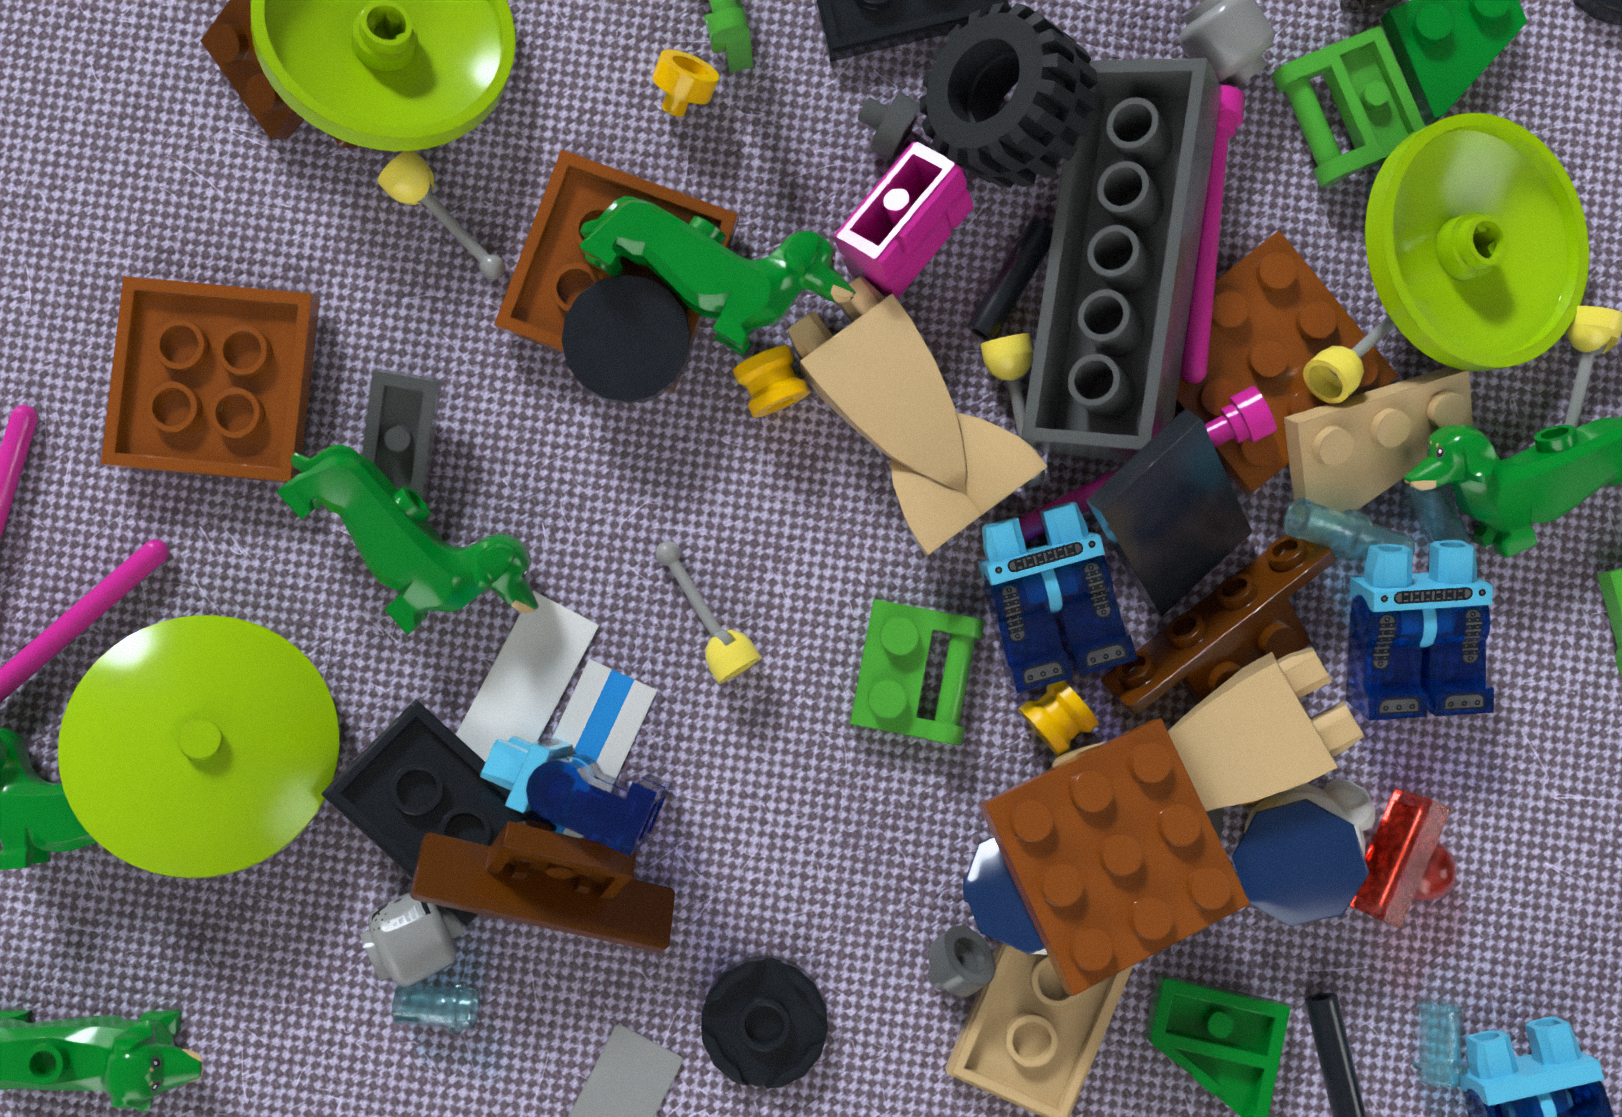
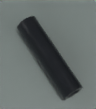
[967,219,1053,341]
[1305,993,1367,1117]

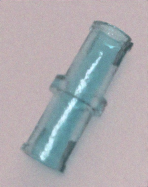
[1284,497,1415,562]

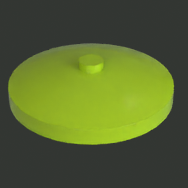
[251,0,516,151]
[1365,113,1589,372]
[58,615,339,879]

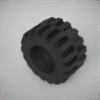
[920,2,1098,188]

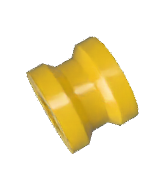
[732,345,810,418]
[1018,677,1099,757]

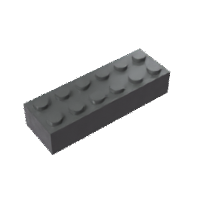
[1021,58,1222,461]

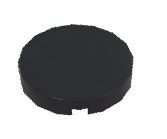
[561,274,691,404]
[701,955,828,1089]

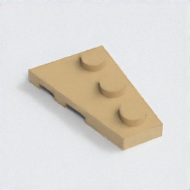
[1284,367,1473,539]

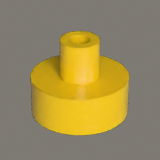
[652,49,720,117]

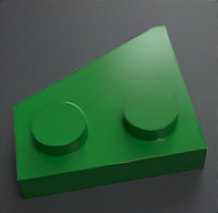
[1380,0,1528,126]
[1144,973,1291,1117]

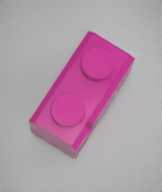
[833,142,974,299]

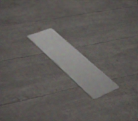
[568,1024,683,1117]

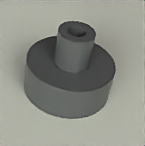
[858,92,921,161]
[928,925,995,997]

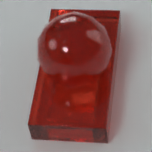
[1349,788,1457,929]

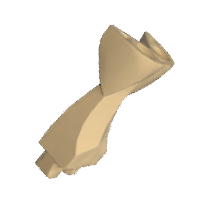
[788,276,1048,556]
[1052,647,1364,811]

